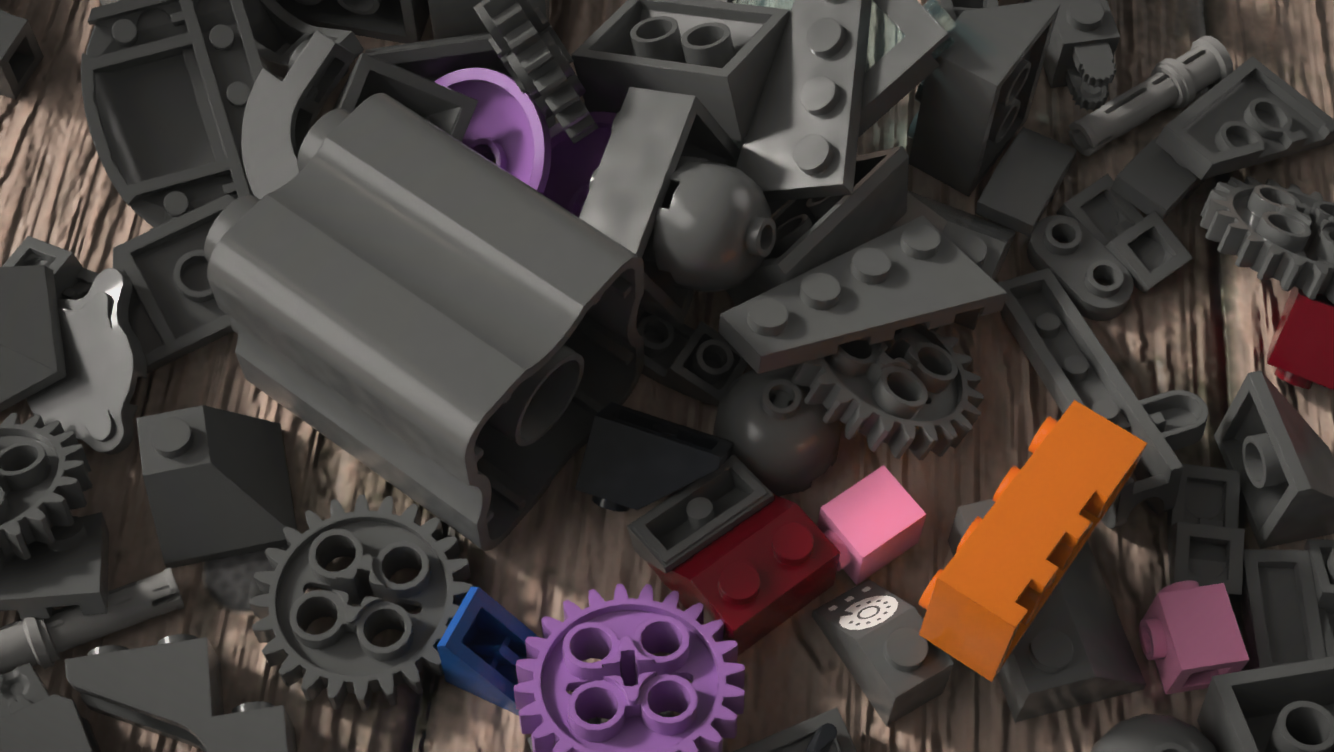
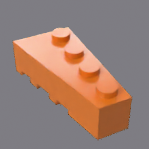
[918,400,1147,682]

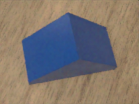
[437,587,539,716]

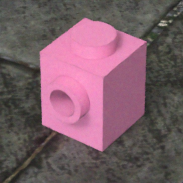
[817,465,927,585]
[1139,580,1250,695]

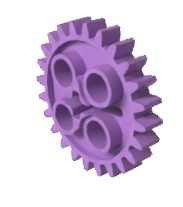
[514,584,745,752]

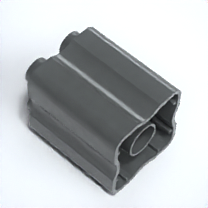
[204,93,644,551]

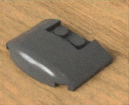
[81,0,263,230]

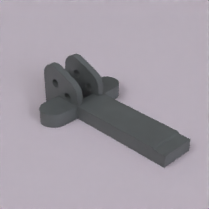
[997,268,1208,529]

